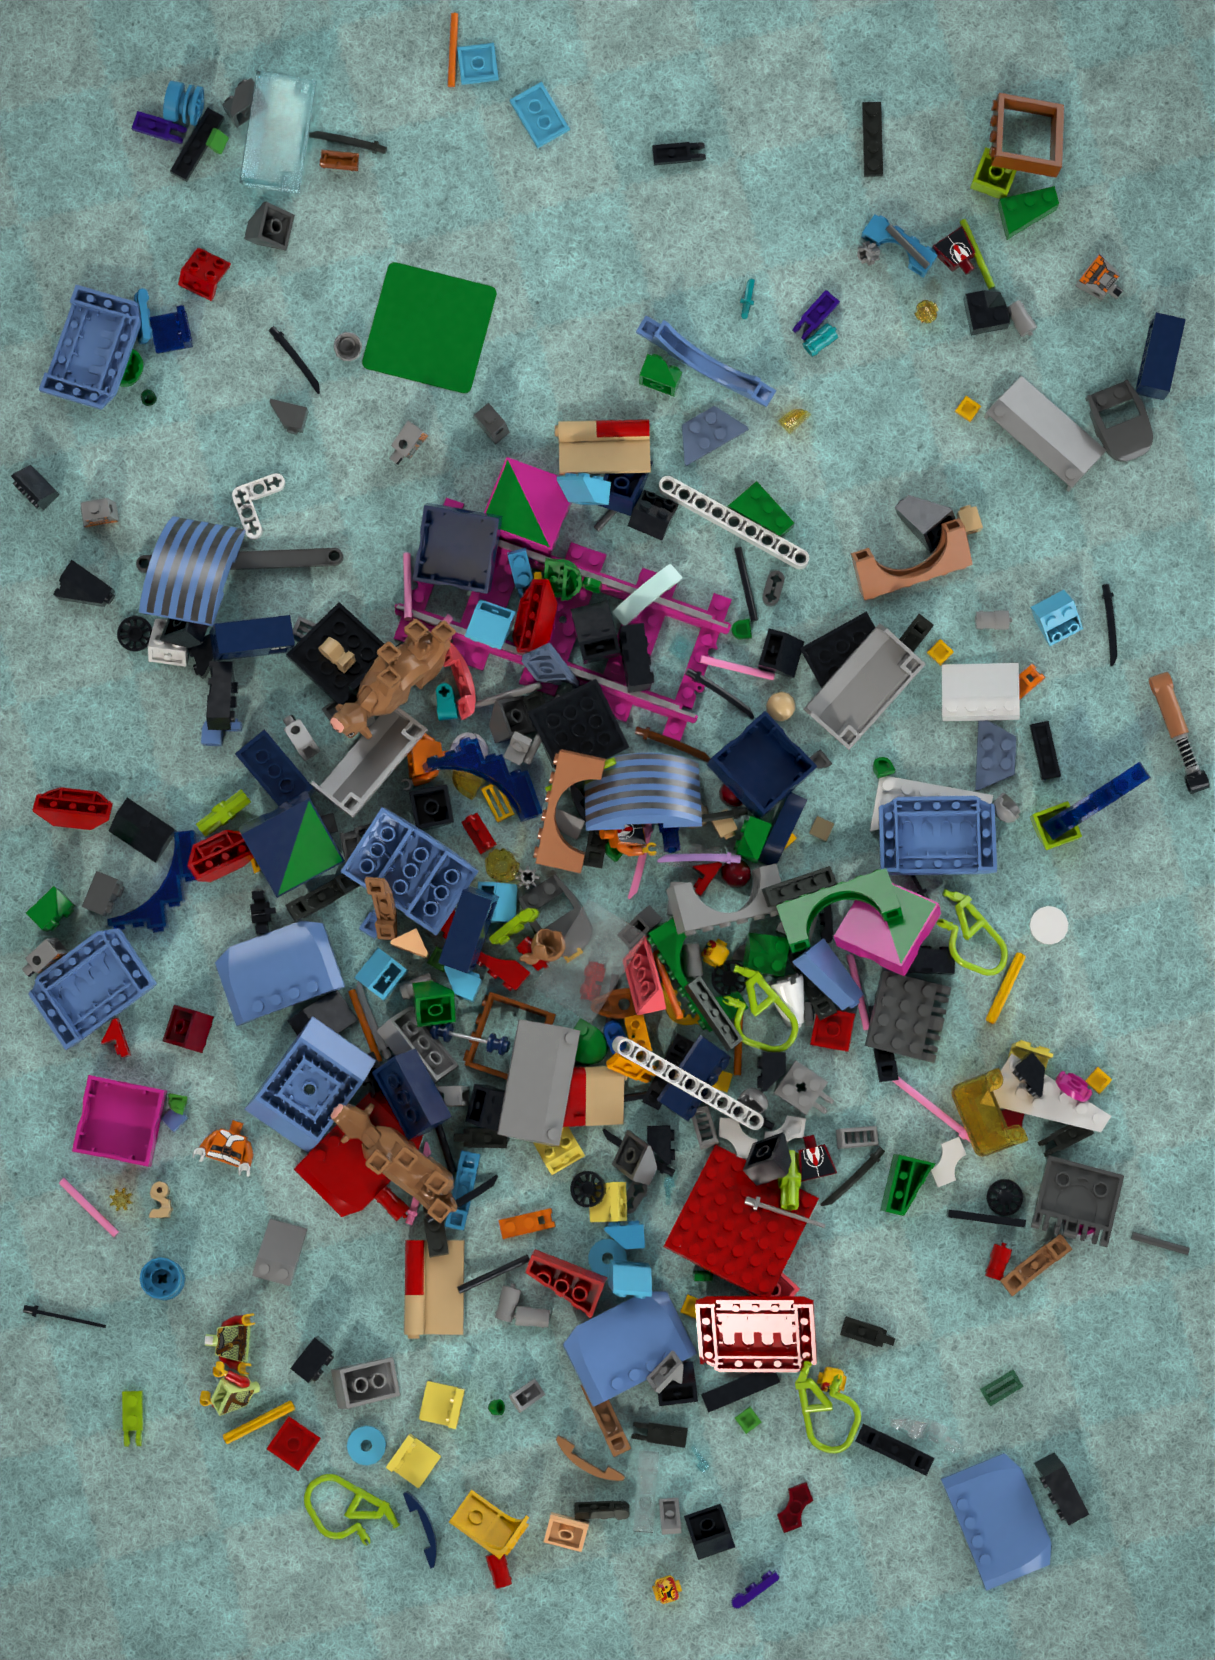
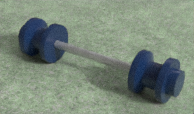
[430,1023,510,1056]

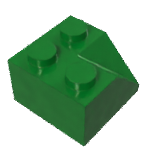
[639,354,683,397]
[733,816,772,864]
[26,886,76,932]
[742,933,789,978]
[412,980,456,1027]

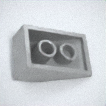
[252,1219,307,1286]
[331,1357,400,1409]

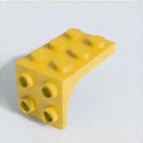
[449,1489,529,1559]

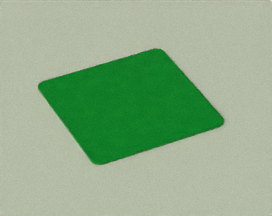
[362,262,497,393]

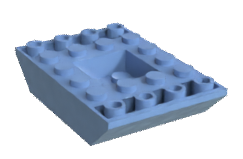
[244,1016,376,1153]

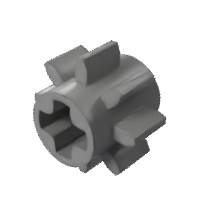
[857,241,880,266]
[515,866,540,891]

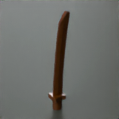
[634,727,710,762]

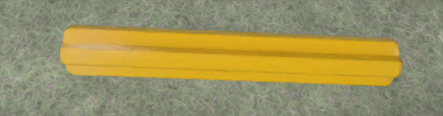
[986,952,1026,1024]
[223,1401,295,1444]

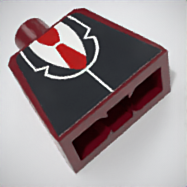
[932,226,975,275]
[798,1135,837,1182]

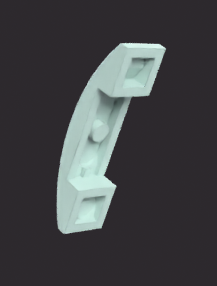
[612,564,683,626]

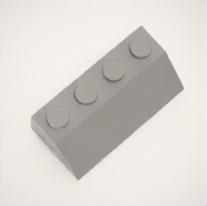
[377,1005,459,1084]

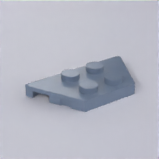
[682,406,749,466]
[521,643,580,688]
[975,720,1016,791]

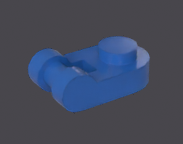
[603,1021,627,1055]

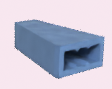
[792,938,864,1010]

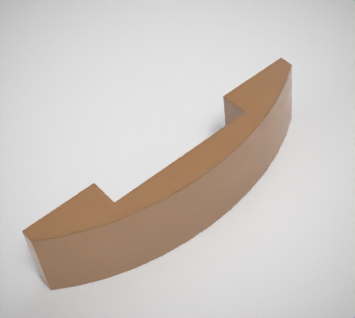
[364,877,397,940]
[1000,1234,1072,1296]
[580,1385,631,1457]
[556,1435,625,1481]

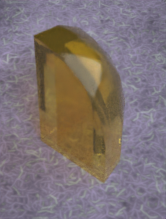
[778,408,812,434]
[452,768,486,800]

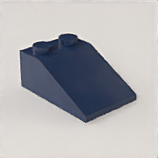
[598,461,653,516]

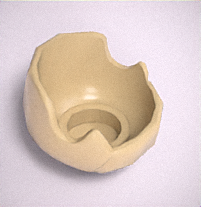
[766,691,796,721]

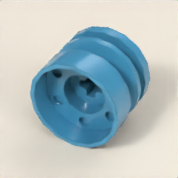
[163,81,204,126]
[139,1257,185,1301]

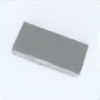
[543,808,585,840]

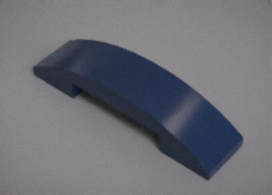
[758,792,807,865]
[403,1491,437,1569]

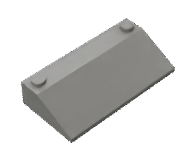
[984,376,1107,492]
[803,623,926,750]
[311,707,428,818]
[497,1020,580,1146]

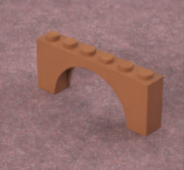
[851,518,973,600]
[533,749,606,873]

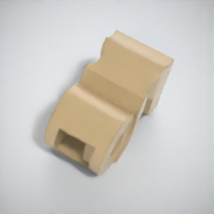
[318,637,356,673]
[149,1181,173,1218]

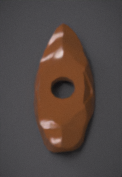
[591,988,637,1019]

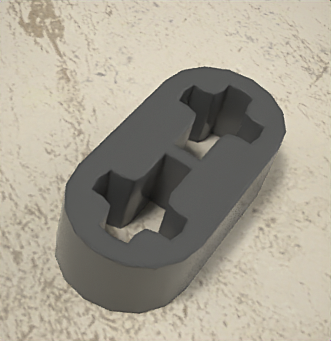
[762,570,785,607]
[626,1181,648,1214]

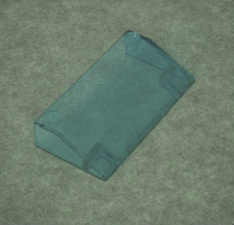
[239,69,317,194]

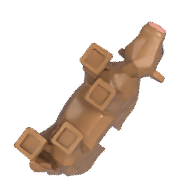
[330,619,456,740]
[330,1103,457,1223]

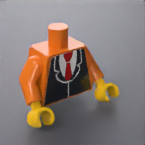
[599,824,657,857]

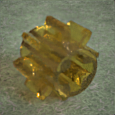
[914,300,939,324]
[109,1188,134,1211]

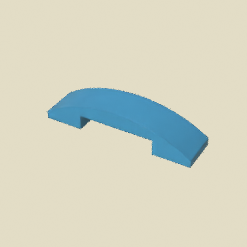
[445,1150,481,1231]

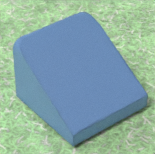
[161,1109,189,1132]

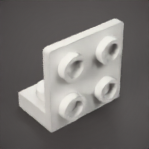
[148,619,188,667]

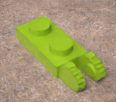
[489,908,539,945]
[122,1390,143,1447]

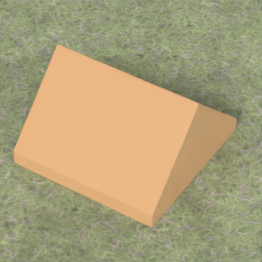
[390,929,430,959]
[544,1512,589,1552]

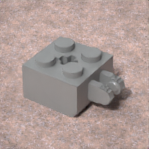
[773,1061,834,1115]

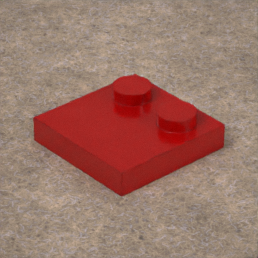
[810,1010,856,1052]
[266,1416,321,1472]

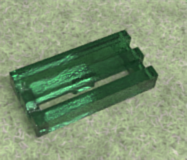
[980,1369,1024,1406]

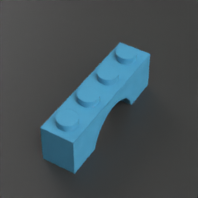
[861,214,938,278]

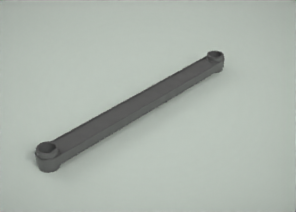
[136,548,344,573]

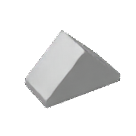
[509,1378,545,1413]

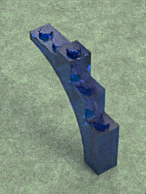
[422,737,543,822]
[1042,762,1151,840]
[107,830,197,933]

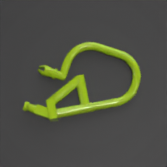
[936,889,1008,976]
[722,965,798,1052]
[795,1361,861,1454]
[304,1474,400,1546]

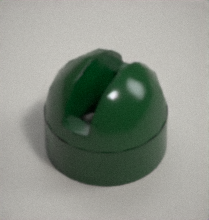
[141,389,157,406]

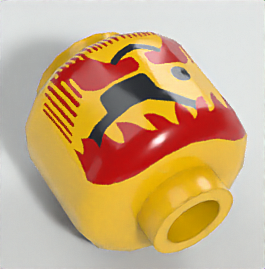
[701,938,730,968]
[817,1367,847,1393]
[652,1575,682,1604]

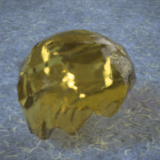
[485,848,520,882]

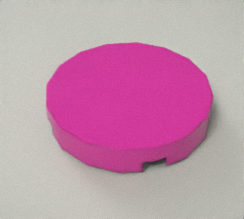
[1055,1071,1092,1102]

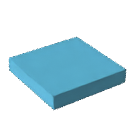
[457,43,499,85]

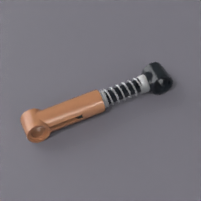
[1148,672,1210,794]

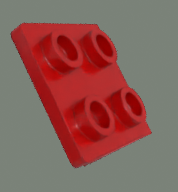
[178,248,231,301]

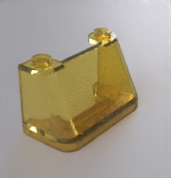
[951,1067,1028,1157]

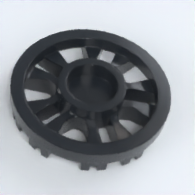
[117,616,152,652]
[711,961,748,996]
[570,1171,606,1208]
[986,1179,1023,1216]

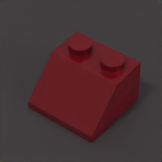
[162,1005,214,1053]

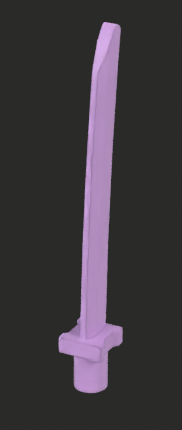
[657,852,741,864]

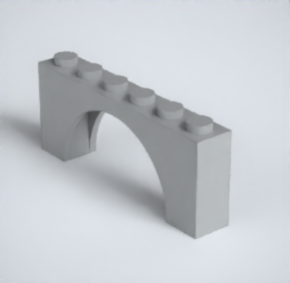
[666,864,781,936]

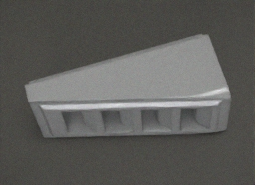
[692,1105,719,1150]
[836,1126,879,1149]

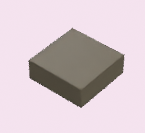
[809,816,834,842]

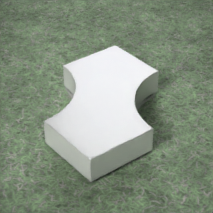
[764,1115,806,1142]
[719,1118,757,1158]
[931,1137,966,1187]

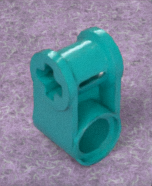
[436,683,459,721]

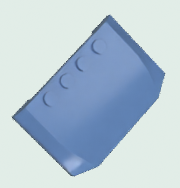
[39,285,141,410]
[878,796,997,875]
[215,921,345,1026]
[28,928,157,1050]
[562,1291,697,1407]
[941,1453,1051,1591]

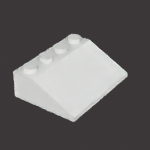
[942,663,1020,721]

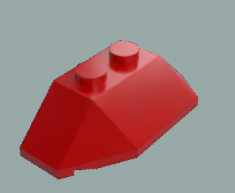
[512,579,558,653]
[32,787,113,830]
[187,830,254,882]

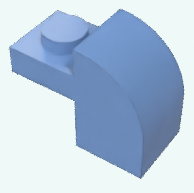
[201,718,242,746]

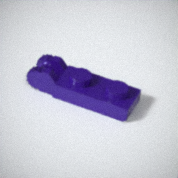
[131,111,187,144]
[792,290,840,341]
[731,1570,780,1609]

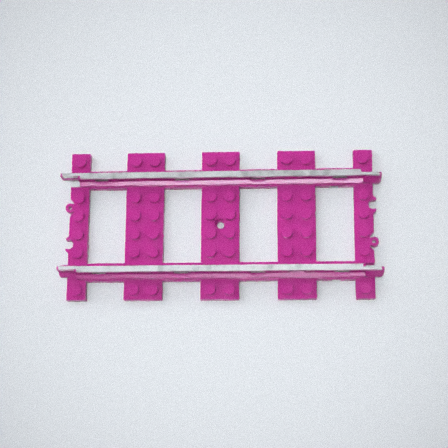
[394,497,732,741]

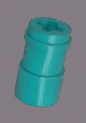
[802,323,838,357]

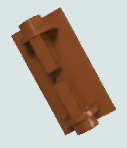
[319,150,359,171]

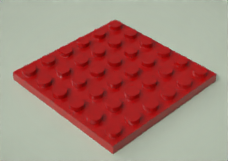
[663,1144,819,1296]

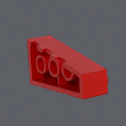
[525,1249,608,1318]

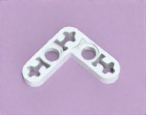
[232,473,285,540]

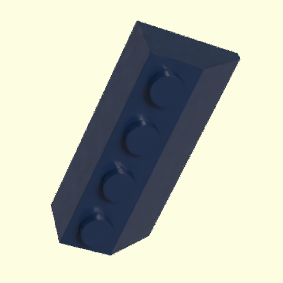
[657,1035,731,1121]

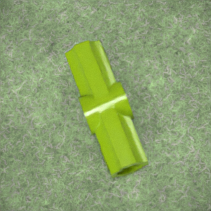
[196,789,251,837]
[778,1150,801,1211]

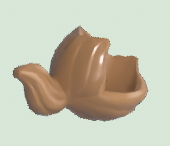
[519,929,565,965]

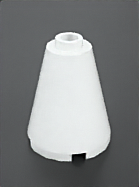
[767,974,805,1029]

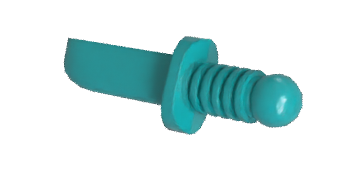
[740,279,755,319]

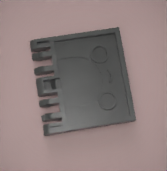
[865,971,951,1063]
[1031,1155,1124,1247]

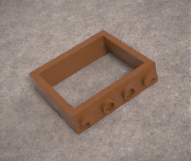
[989,93,1064,178]
[463,992,556,1080]

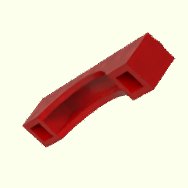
[441,910,531,991]

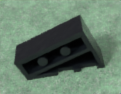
[618,623,654,693]
[206,661,239,730]
[907,946,955,975]
[1034,1452,1089,1525]

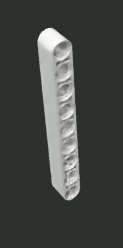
[659,476,809,569]
[612,1036,764,1130]

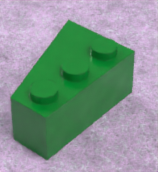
[997,186,1059,240]
[728,481,794,537]
[880,1154,935,1216]

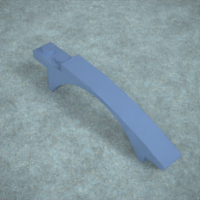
[636,316,776,407]

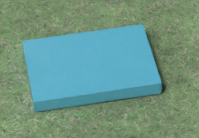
[509,82,570,149]

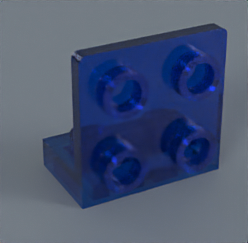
[150,305,193,354]

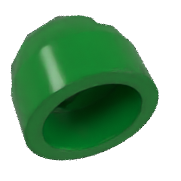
[488,1399,505,1415]

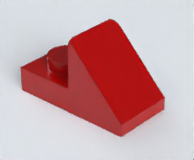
[692,862,722,897]
[101,1018,131,1058]

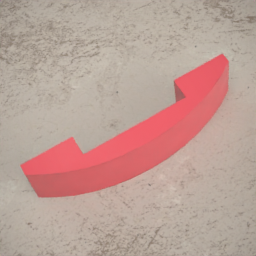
[444,642,476,720]

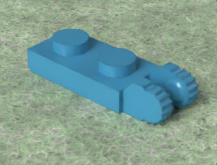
[134,288,153,344]
[507,548,533,599]

